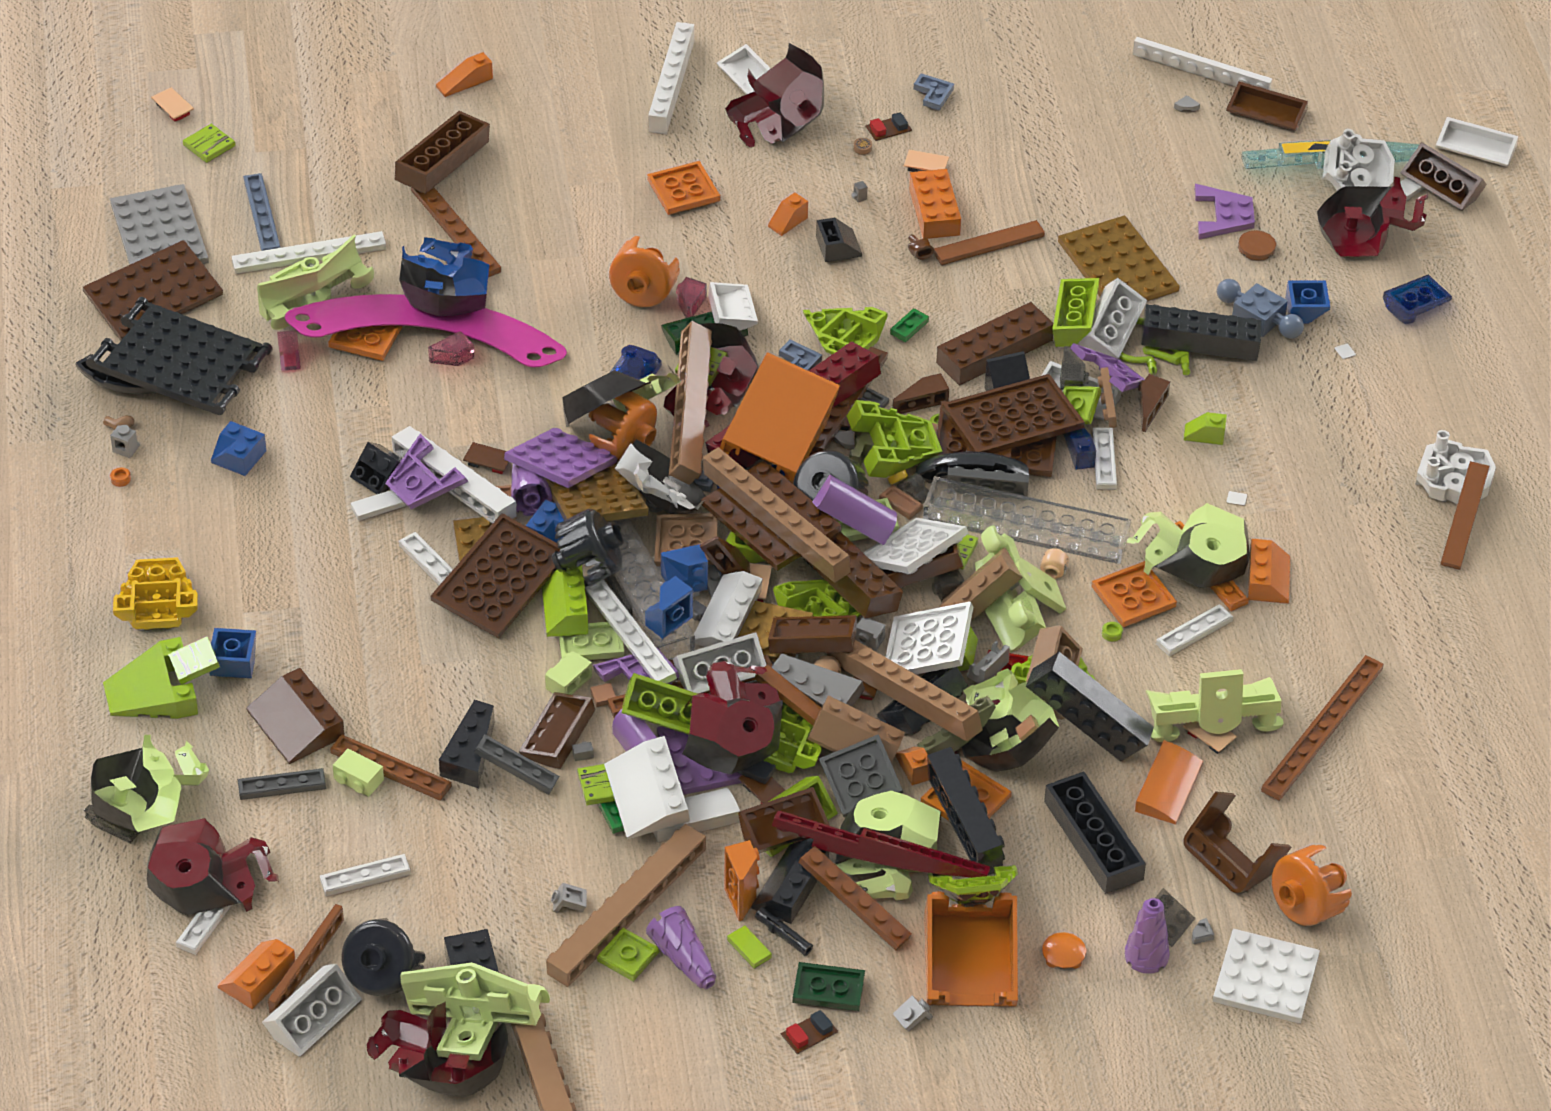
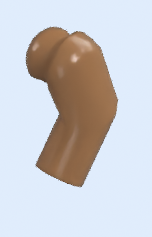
[103,415,134,430]

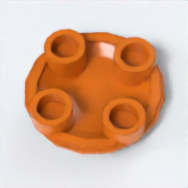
[1042,932,1086,969]

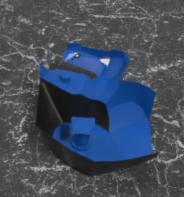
[399,237,490,316]

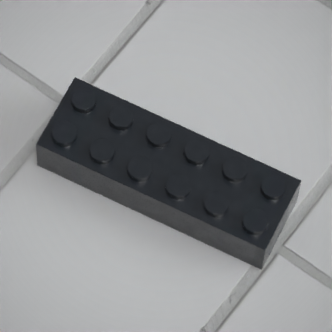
[1141,304,1261,361]
[1026,652,1154,762]
[927,747,1005,875]
[1044,771,1146,894]

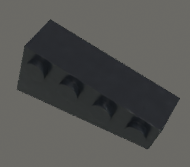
[439,699,495,789]

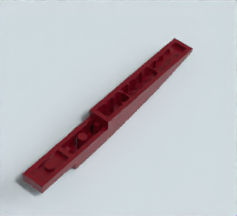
[772,810,990,878]

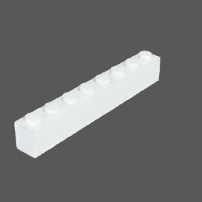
[648,22,694,134]
[392,426,517,523]

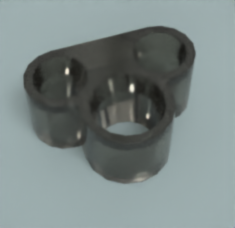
[897,473,931,504]

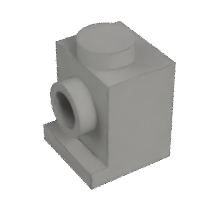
[110,425,140,458]
[855,617,885,651]

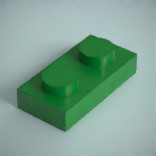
[890,308,929,343]
[598,801,625,834]

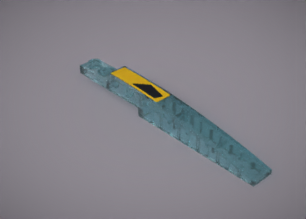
[1241,140,1420,169]

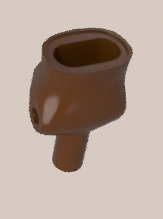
[908,234,934,260]

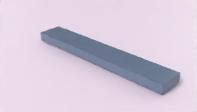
[243,173,281,251]

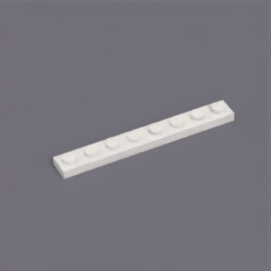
[1133,37,1272,90]
[232,231,386,274]
[585,580,677,683]

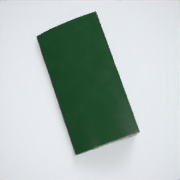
[661,311,748,355]

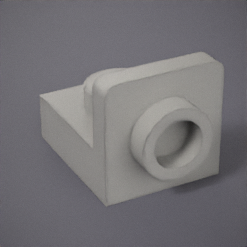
[551,883,587,913]

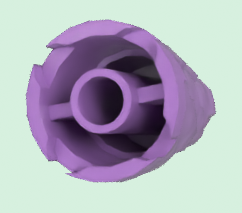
[511,464,552,516]
[1125,898,1170,974]
[646,906,716,989]

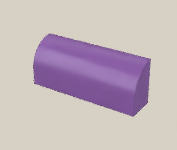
[813,475,897,545]
[612,709,674,764]

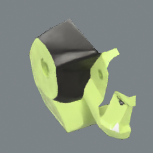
[1126,503,1249,588]

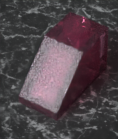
[676,277,707,318]
[277,330,301,371]
[428,331,474,366]

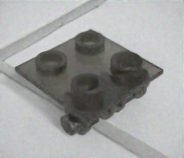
[1155,888,1195,947]

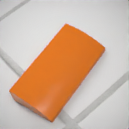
[1135,740,1203,825]

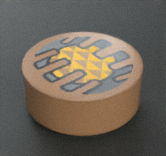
[854,138,872,155]

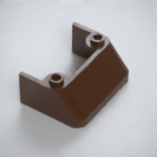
[1183,791,1292,893]

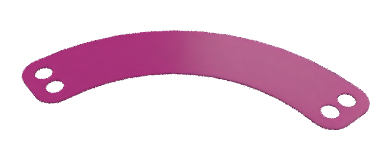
[285,294,567,367]

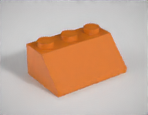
[1248,539,1290,604]
[724,840,760,921]
[218,939,295,1009]

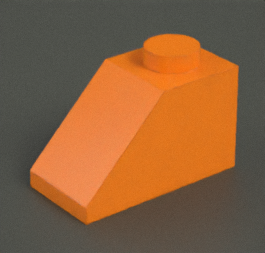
[768,192,808,236]
[895,746,929,785]

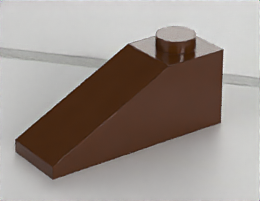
[892,373,950,414]
[1138,374,1171,432]
[700,536,750,574]

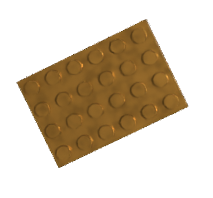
[1058,215,1180,301]
[545,463,648,521]

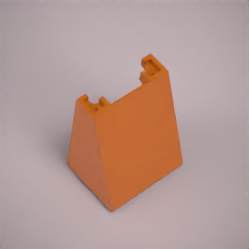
[720,352,840,484]
[924,891,1018,1007]

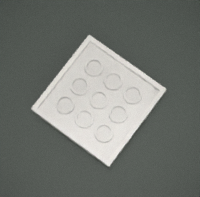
[863,518,969,574]
[885,602,974,675]
[1212,929,1320,1024]

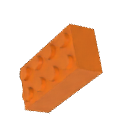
[909,169,961,239]

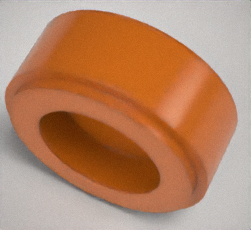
[110,467,131,487]

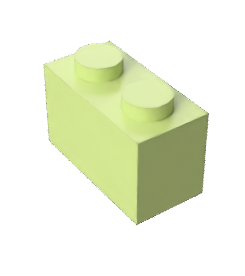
[545,651,592,695]
[333,749,384,797]

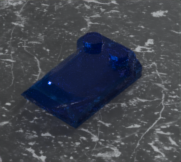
[1382,274,1452,324]
[610,345,662,380]

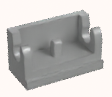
[967,641,1010,684]

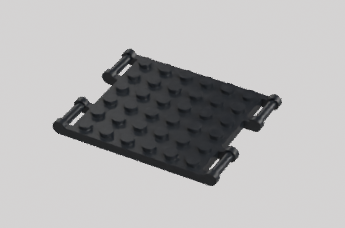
[86,297,273,415]

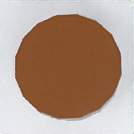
[1238,230,1276,261]

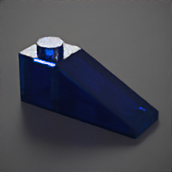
[1064,428,1096,470]

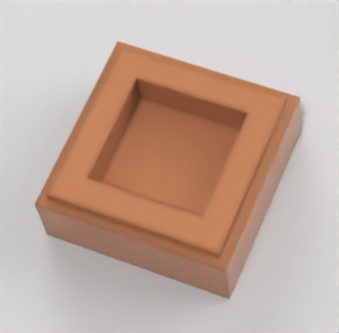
[590,683,616,707]
[1016,715,1039,741]

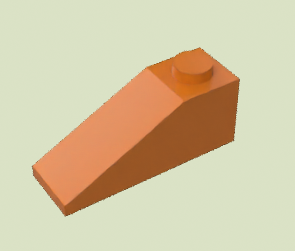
[436,52,493,97]

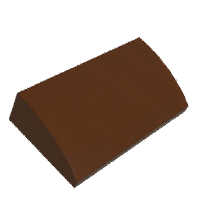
[1226,81,1308,131]
[880,543,963,588]
[768,615,857,654]
[519,692,596,769]
[738,787,830,854]

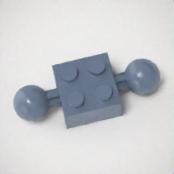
[1217,279,1304,339]

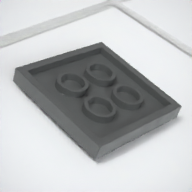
[819,734,903,817]

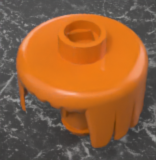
[609,236,680,307]
[588,391,657,461]
[1272,845,1352,926]

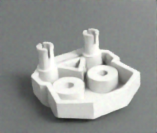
[1322,129,1395,190]
[1415,430,1496,504]

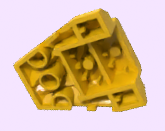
[113,557,198,630]

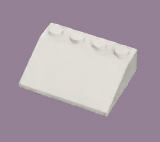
[604,736,690,840]

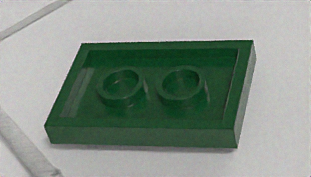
[792,962,865,1011]

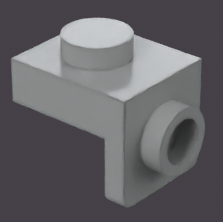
[893,995,933,1032]

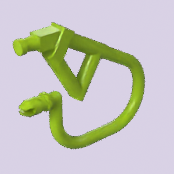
[1119,317,1190,375]

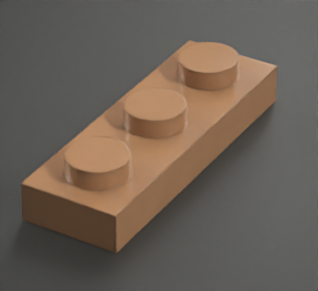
[1097,367,1117,428]

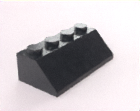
[876,667,968,735]
[751,838,829,924]

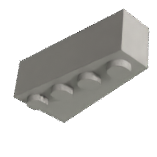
[771,654,865,707]

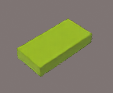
[727,925,772,969]

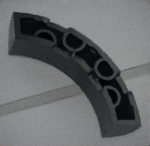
[75,354,157,394]
[915,451,1029,483]

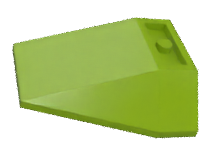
[773,579,861,618]

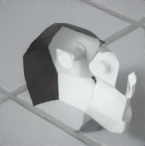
[615,439,706,514]

